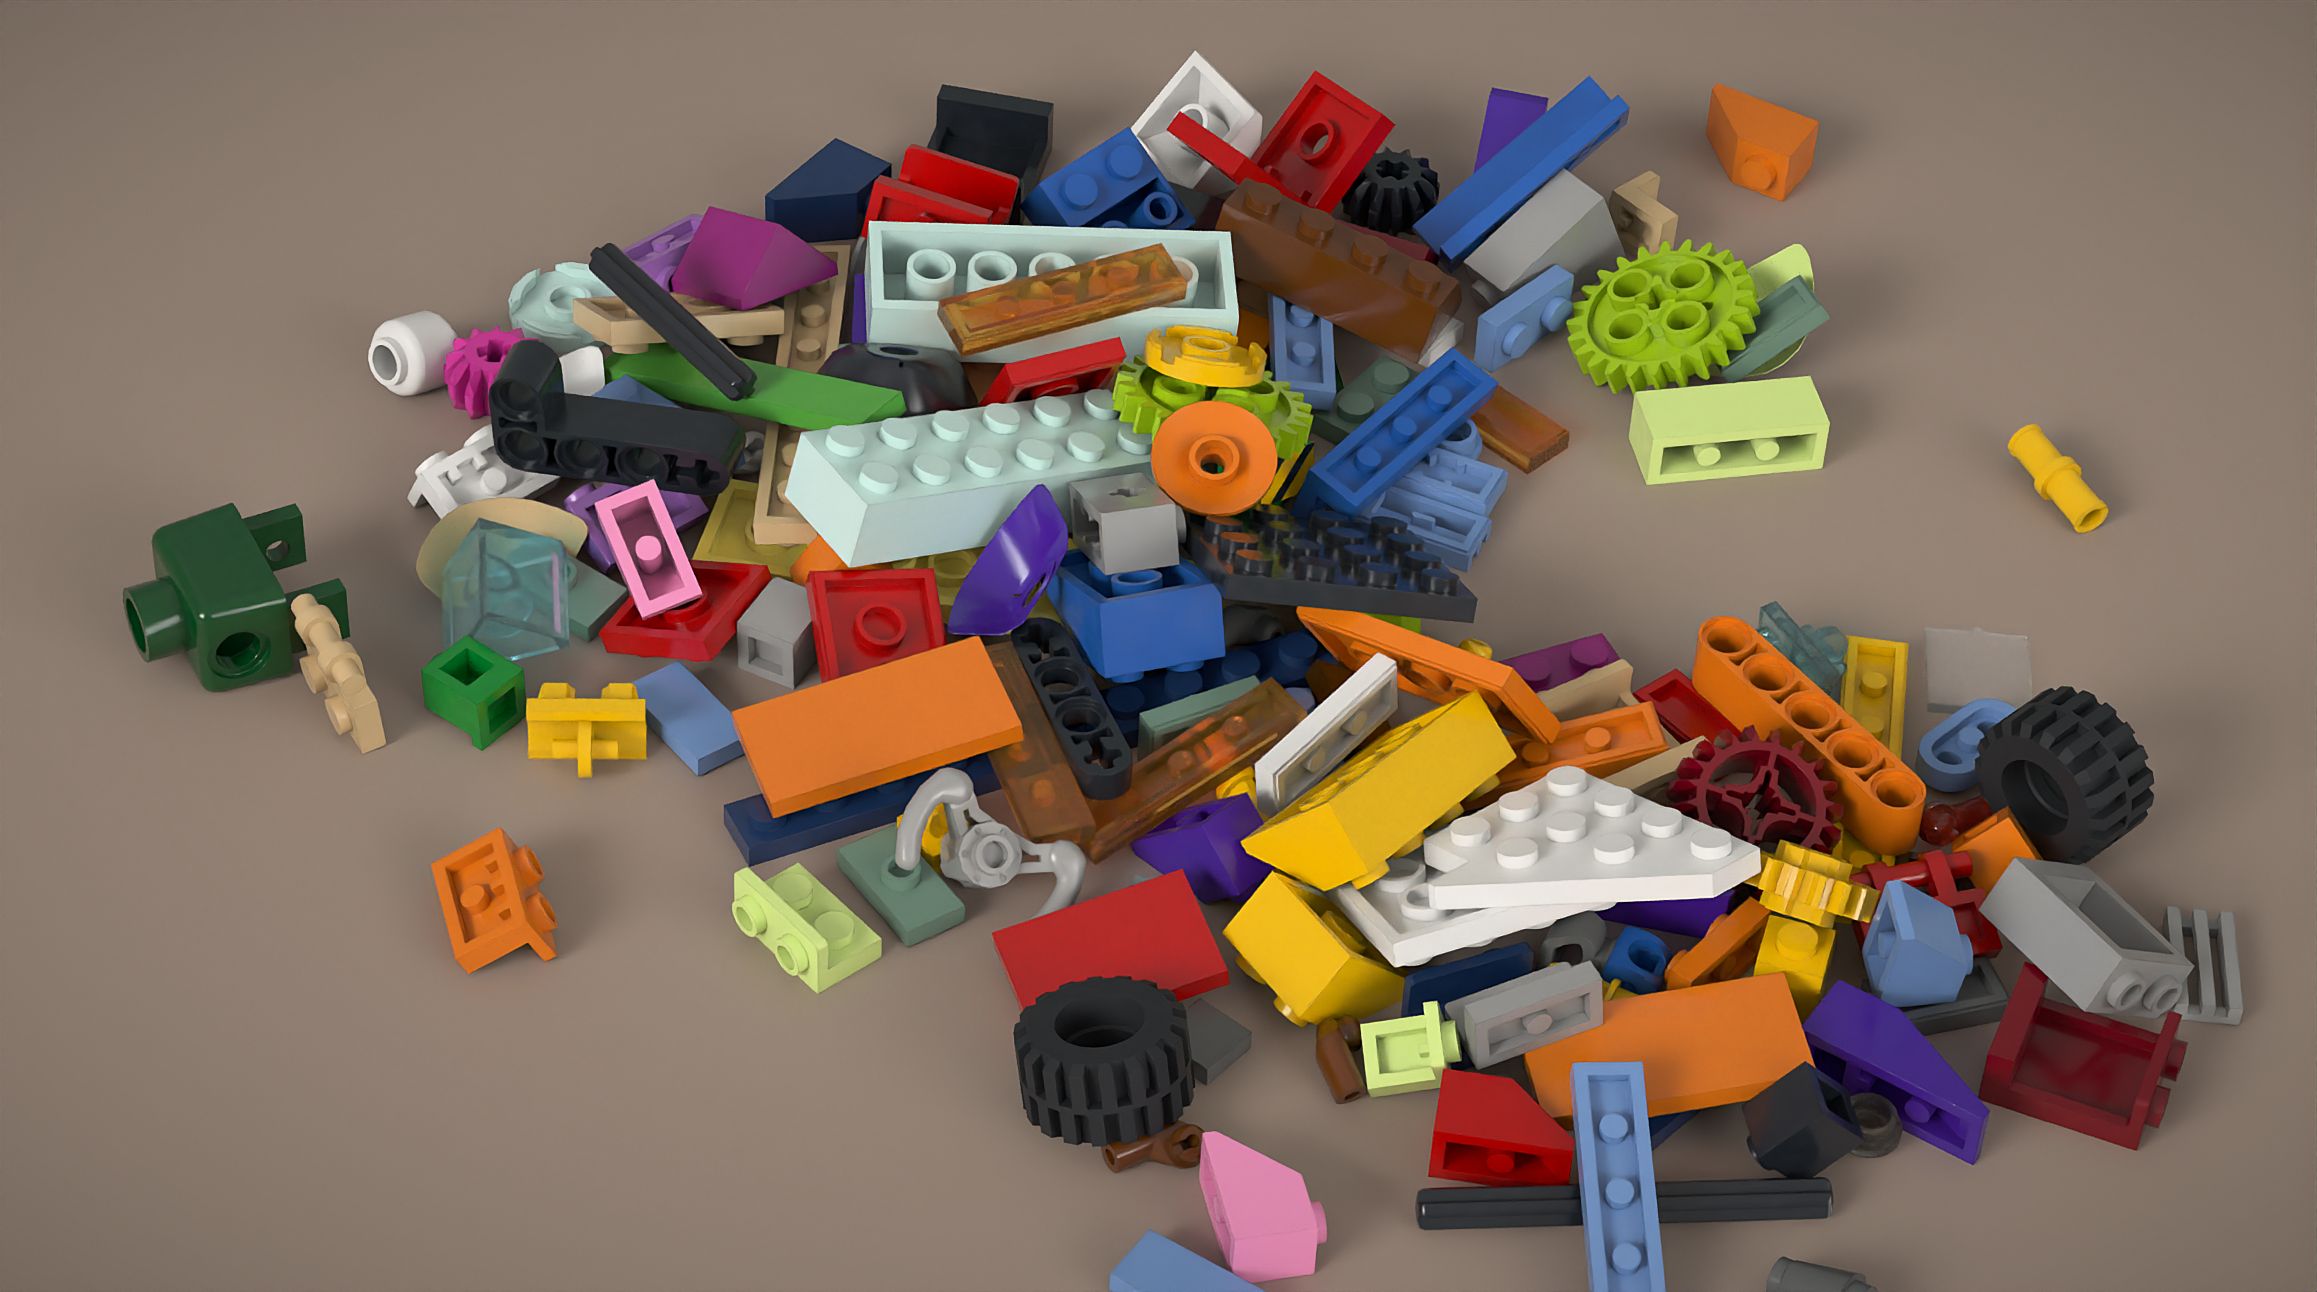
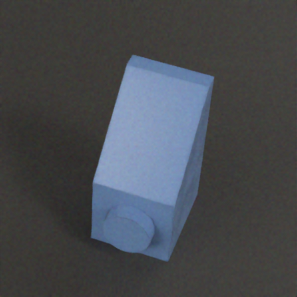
[1861,880,1973,1007]

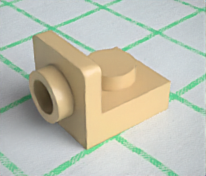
[1608,170,1678,258]

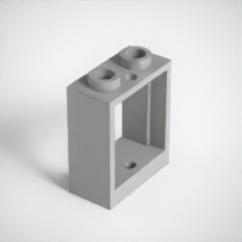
[1978,857,2195,1019]

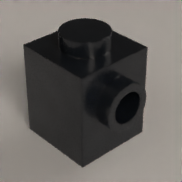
[1741,1061,1865,1178]

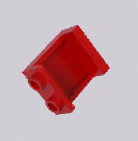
[861,144,1019,238]

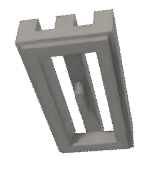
[2163,906,2243,1025]

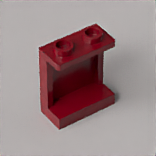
[1978,962,2188,1151]

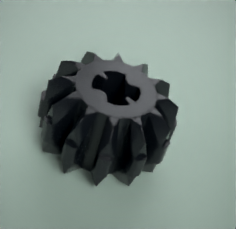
[1341,146,1440,237]

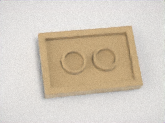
[573,292,784,354]

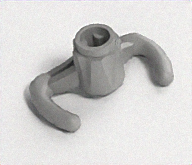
[895,767,1086,921]

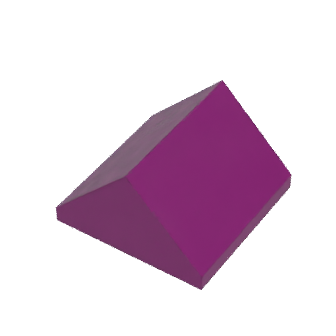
[671,206,839,311]

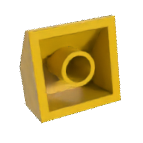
[1222,871,1411,1027]

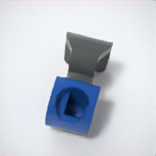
[1535,910,1673,995]

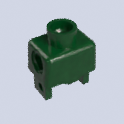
[123,502,350,692]

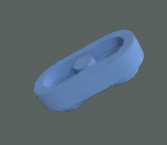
[1915,698,2016,792]

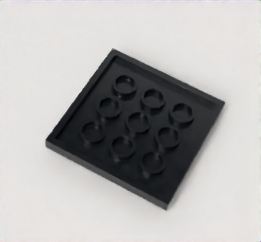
[1175,504,1478,623]

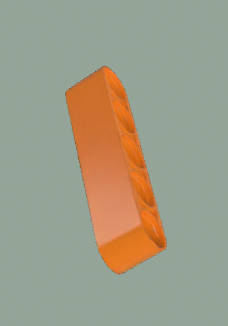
[1692,616,1927,856]

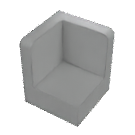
[737,577,818,689]

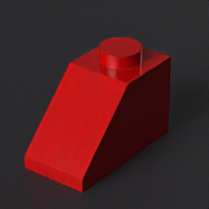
[1428,1069,1575,1186]

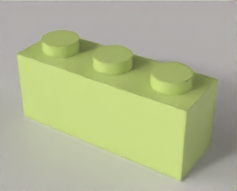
[1629,376,1830,485]

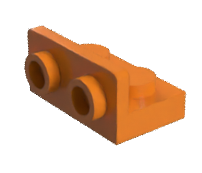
[431,827,558,974]

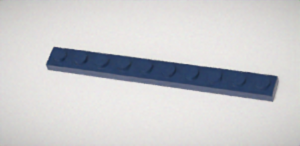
[724,628,1341,867]

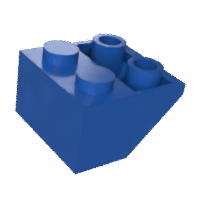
[1019,126,1196,230]

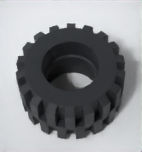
[1975,686,2154,865]
[1013,975,1195,1147]

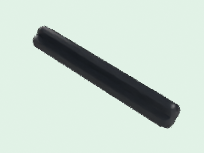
[588,243,757,402]

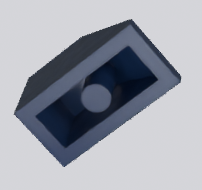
[765,138,892,243]

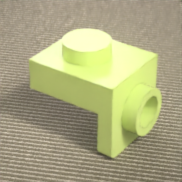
[1360,1001,1462,1098]

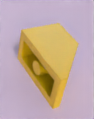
[1754,915,1840,1025]

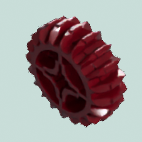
[1666,725,1844,902]

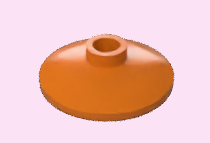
[1151,401,1277,516]

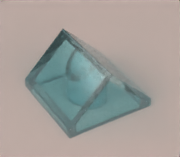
[442,517,570,661]

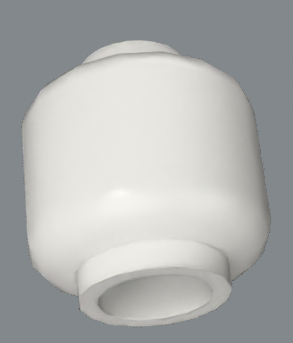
[368,311,458,396]

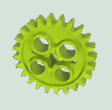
[1566,239,1760,396]
[1112,355,1313,460]

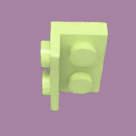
[732,863,882,994]

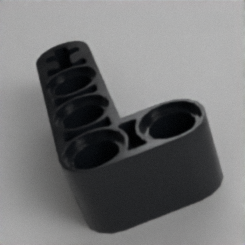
[488,340,747,496]

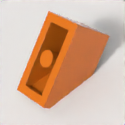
[1705,83,1819,202]

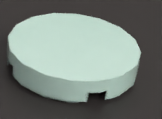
[508,262,617,354]

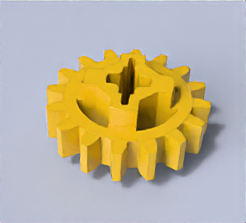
[1743,840,1881,929]

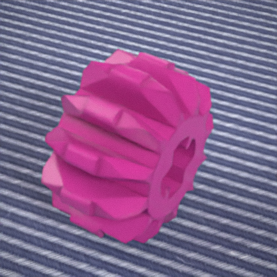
[444,324,539,420]

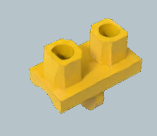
[526,683,647,778]

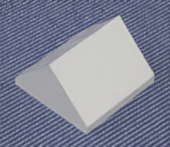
[1131,50,1263,196]

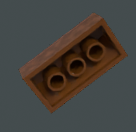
[1214,177,1462,364]

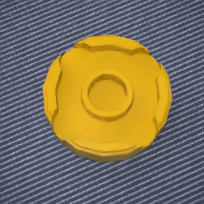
[1142,325,1267,388]

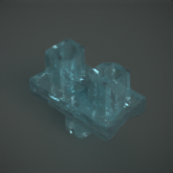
[1755,601,1848,696]

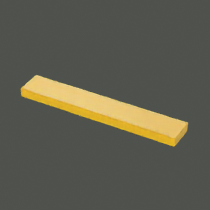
[1829,635,1909,924]

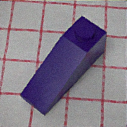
[1802,979,1990,1165]

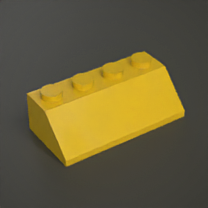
[1240,689,1517,892]

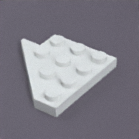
[1423,765,1761,910]
[1323,824,1617,968]

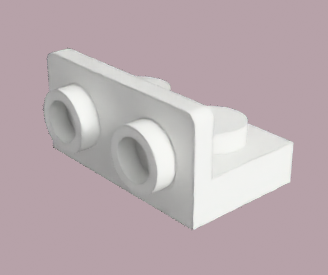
[407,424,561,519]

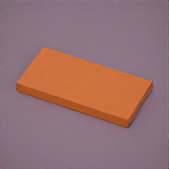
[1296,606,1562,745]
[731,635,1024,819]
[1522,971,1816,1131]

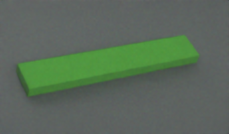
[603,342,907,431]

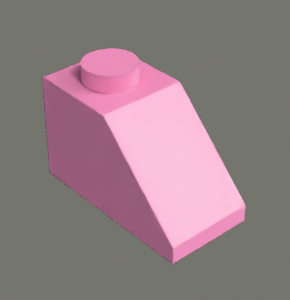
[595,479,703,620]
[1199,1131,1327,1283]

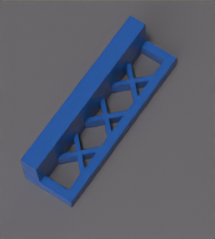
[1412,75,1630,274]
[1290,347,1499,522]

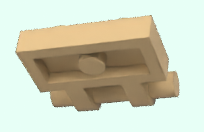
[291,594,386,754]

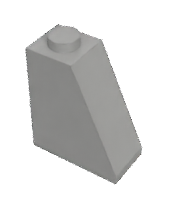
[1463,168,1627,311]

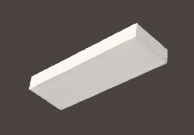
[1255,652,1398,818]

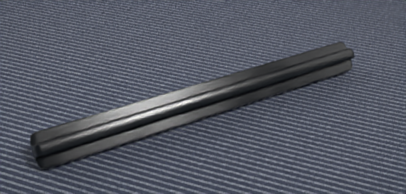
[1415,1177,1834,1230]

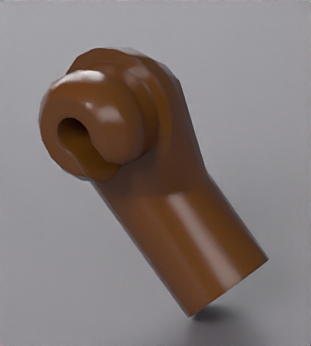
[1315,1014,1368,1104]
[1101,1120,1205,1173]

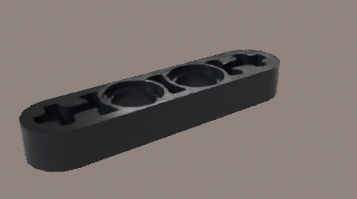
[1010,617,1133,801]

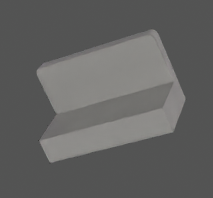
[1445,960,1603,1070]

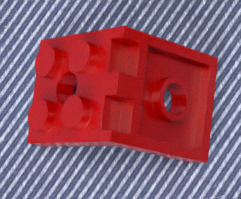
[1166,70,1395,214]

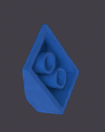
[1040,548,1225,683]

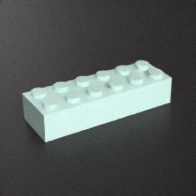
[864,221,1239,366]
[784,389,1161,568]

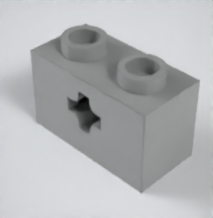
[1069,472,1186,575]

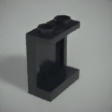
[927,84,1054,226]

